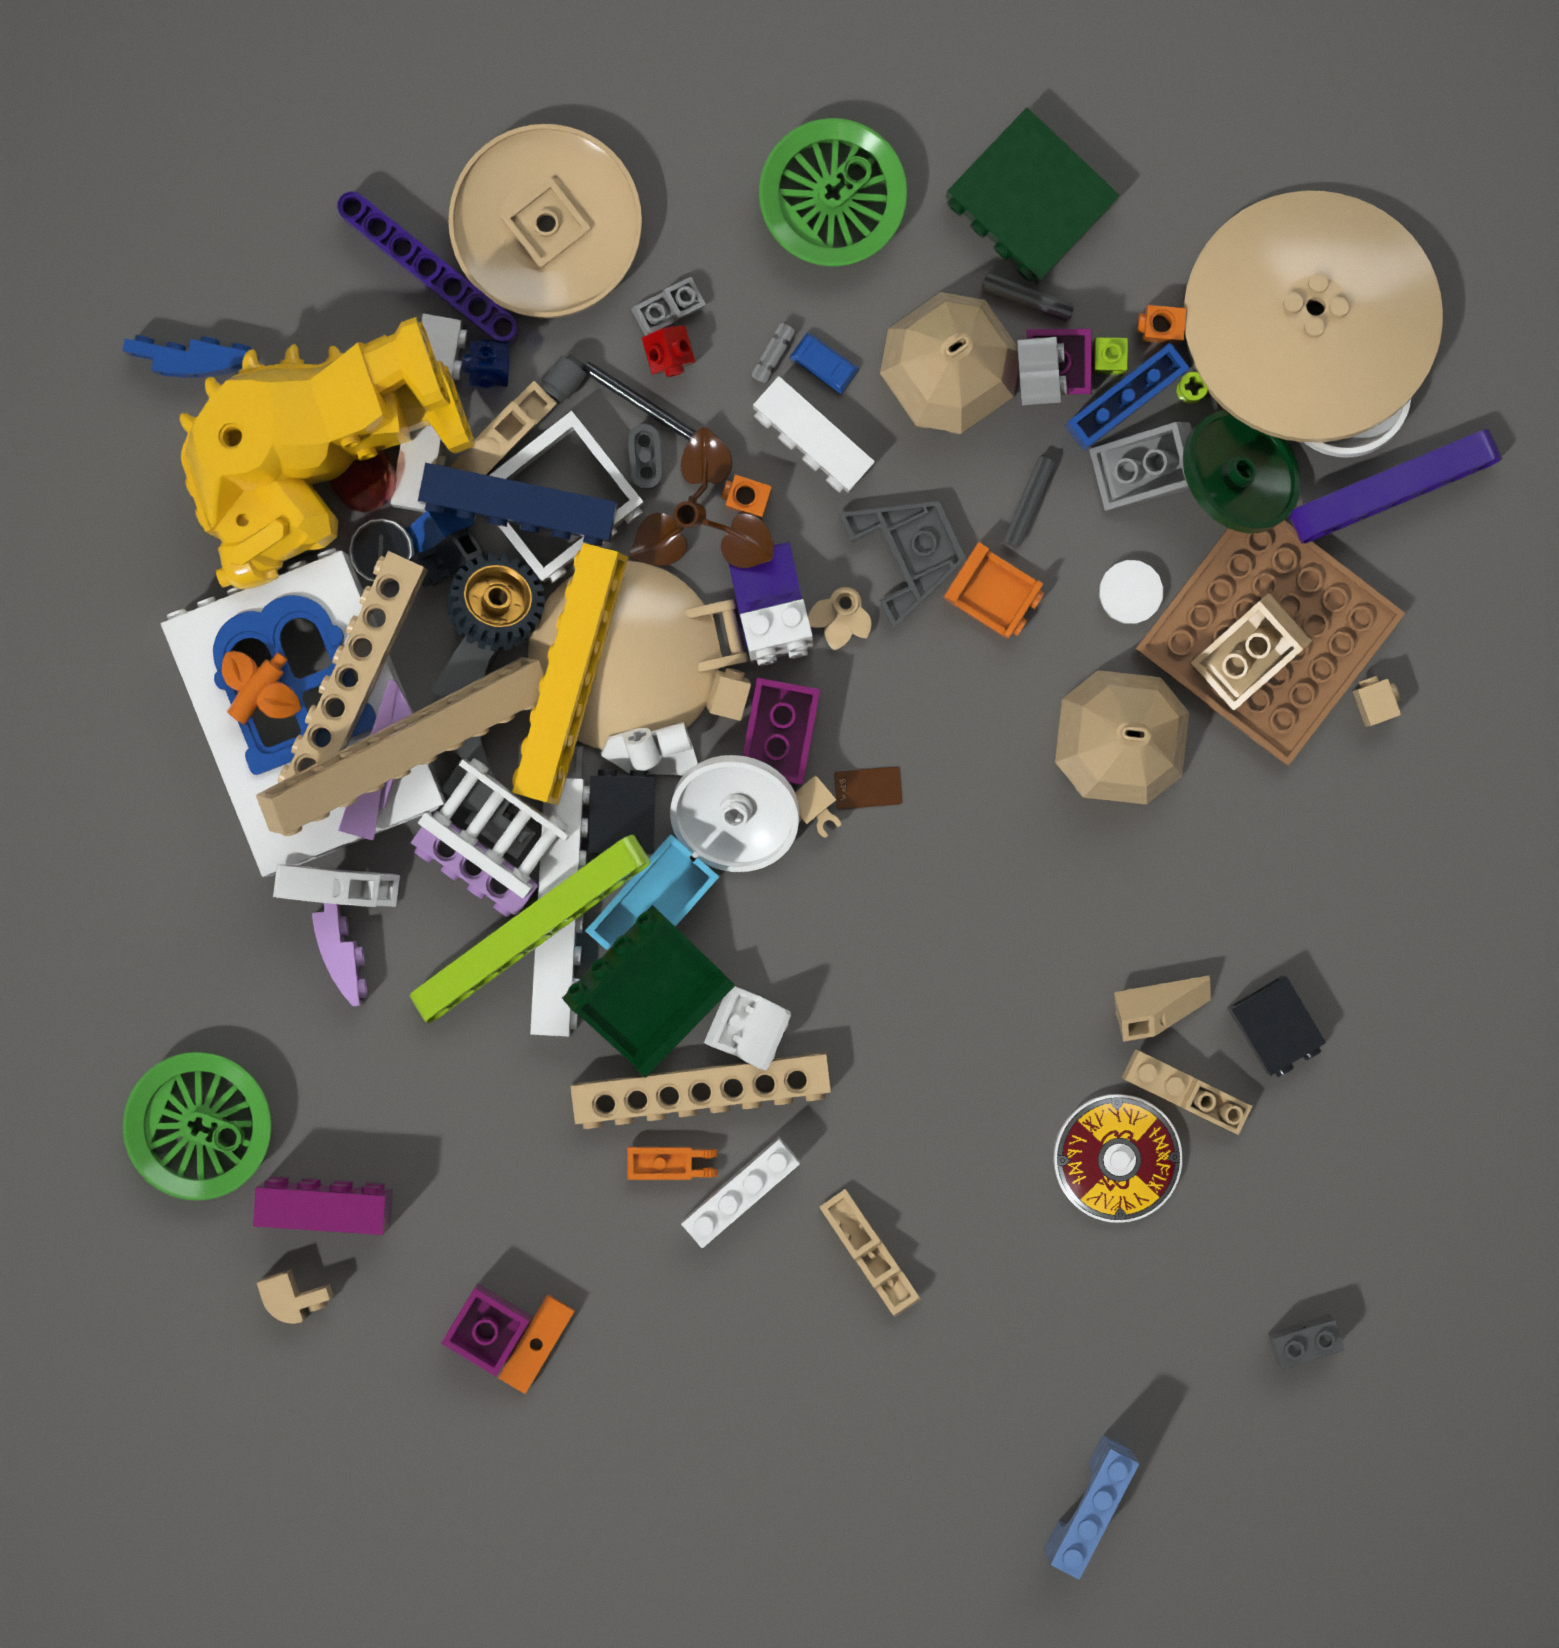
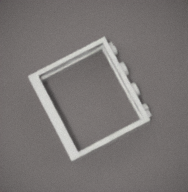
[489,411,644,583]

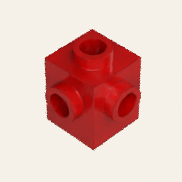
[642,325,695,378]

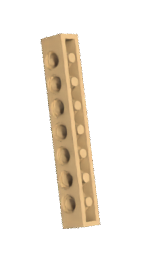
[277,551,428,783]
[570,1052,831,1129]

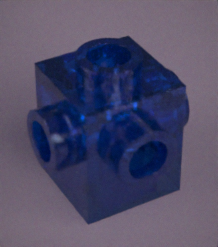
[463,340,509,388]

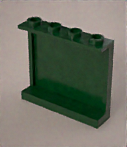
[945,107,1120,284]
[562,905,736,1078]

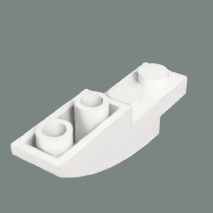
[273,864,400,907]

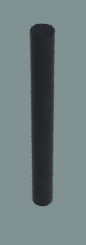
[583,361,696,441]

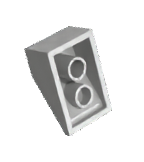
[1089,422,1192,511]

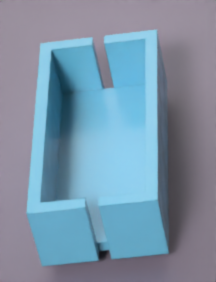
[585,834,720,950]

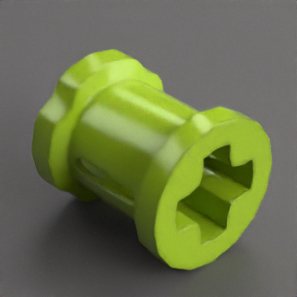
[1176,372,1208,404]

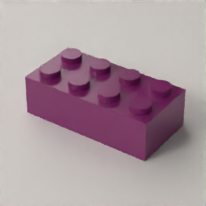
[253,1176,393,1235]

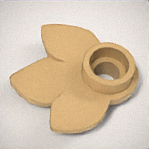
[808,587,872,650]

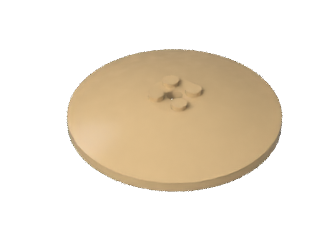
[1183,191,1443,443]

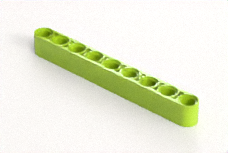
[409,835,651,1023]

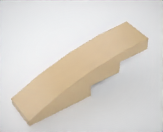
[819,1189,921,1317]

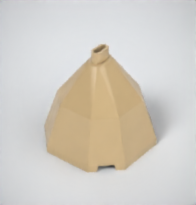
[880,292,1019,434]
[1055,670,1189,805]

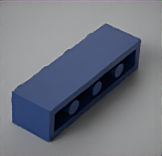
[1065,343,1190,451]

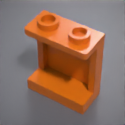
[943,542,1045,639]

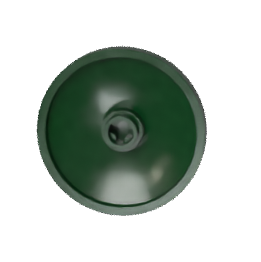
[1183,410,1301,534]

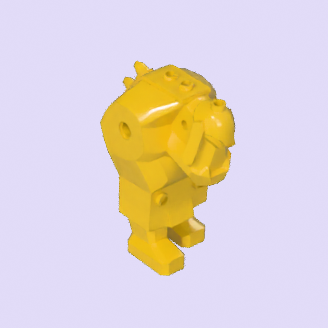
[179,317,475,589]

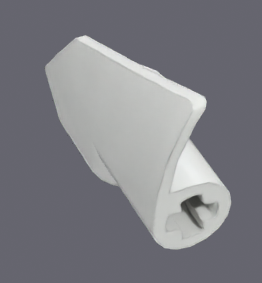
[601,722,698,776]

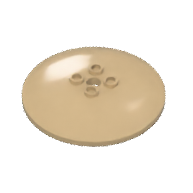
[448,124,642,318]

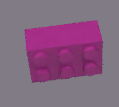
[742,678,821,785]

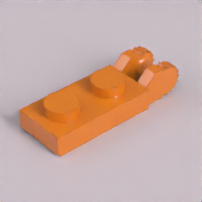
[627,1146,717,1180]

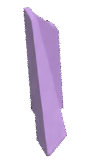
[338,679,413,840]

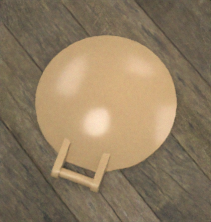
[528,561,749,750]

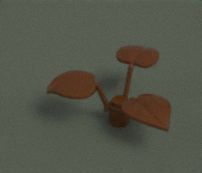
[629,427,774,568]

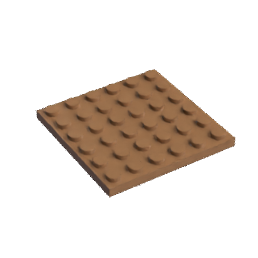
[1135,520,1406,766]

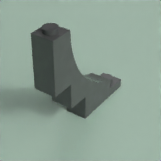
[430,636,531,844]

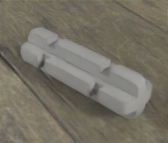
[752,323,795,384]

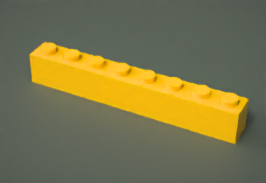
[512,543,629,805]

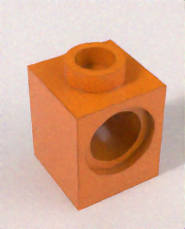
[1137,305,1186,345]
[721,475,772,520]

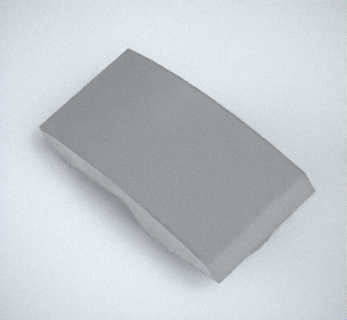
[631,277,706,336]

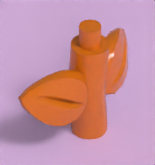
[222,651,301,725]

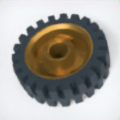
[447,553,545,651]

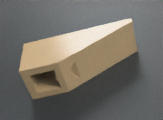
[1114,975,1211,1042]

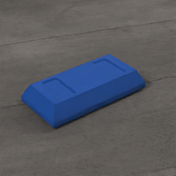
[789,331,860,394]

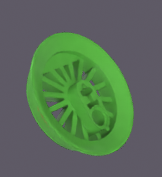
[759,118,907,267]
[123,1052,271,1201]

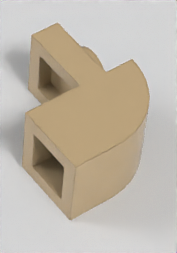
[257,1269,334,1324]

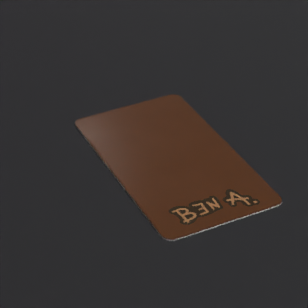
[834,767,902,809]

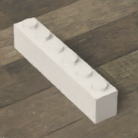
[391,314,468,512]

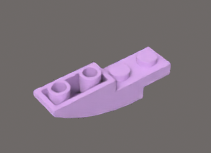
[312,903,368,1006]

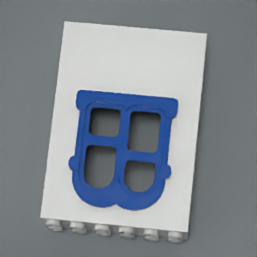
[160,548,448,877]

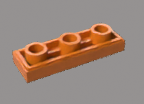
[498,1294,575,1394]

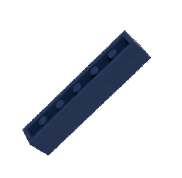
[417,462,618,547]

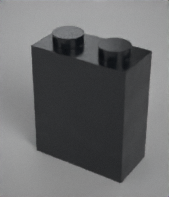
[588,769,656,854]
[1228,975,1326,1077]

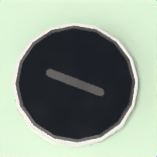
[349,519,414,582]

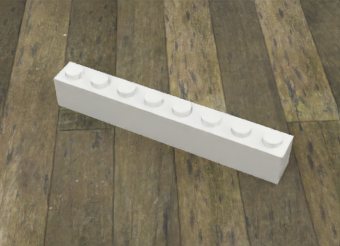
[530,778,590,1037]

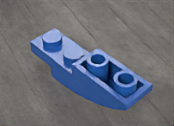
[122,335,259,378]

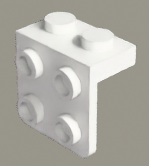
[740,599,813,666]
[704,986,791,1070]

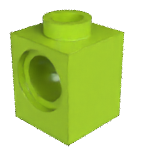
[1092,337,1128,375]

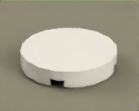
[1099,560,1163,624]

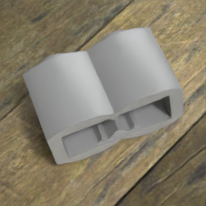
[1017,337,1067,405]

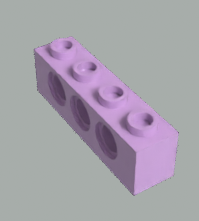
[411,811,539,918]

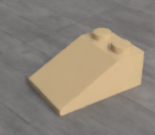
[1191,593,1312,710]

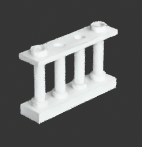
[418,758,571,899]

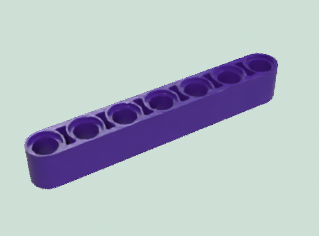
[337,191,519,346]
[1289,429,1502,544]

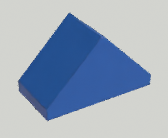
[405,509,475,553]

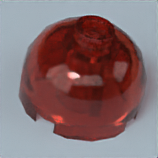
[330,450,397,513]

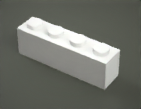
[753,376,875,494]
[681,1136,800,1248]

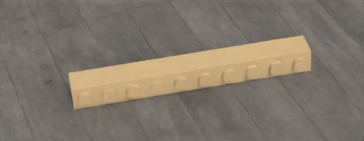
[256,657,544,836]

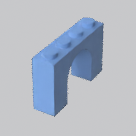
[1044,1435,1139,1580]

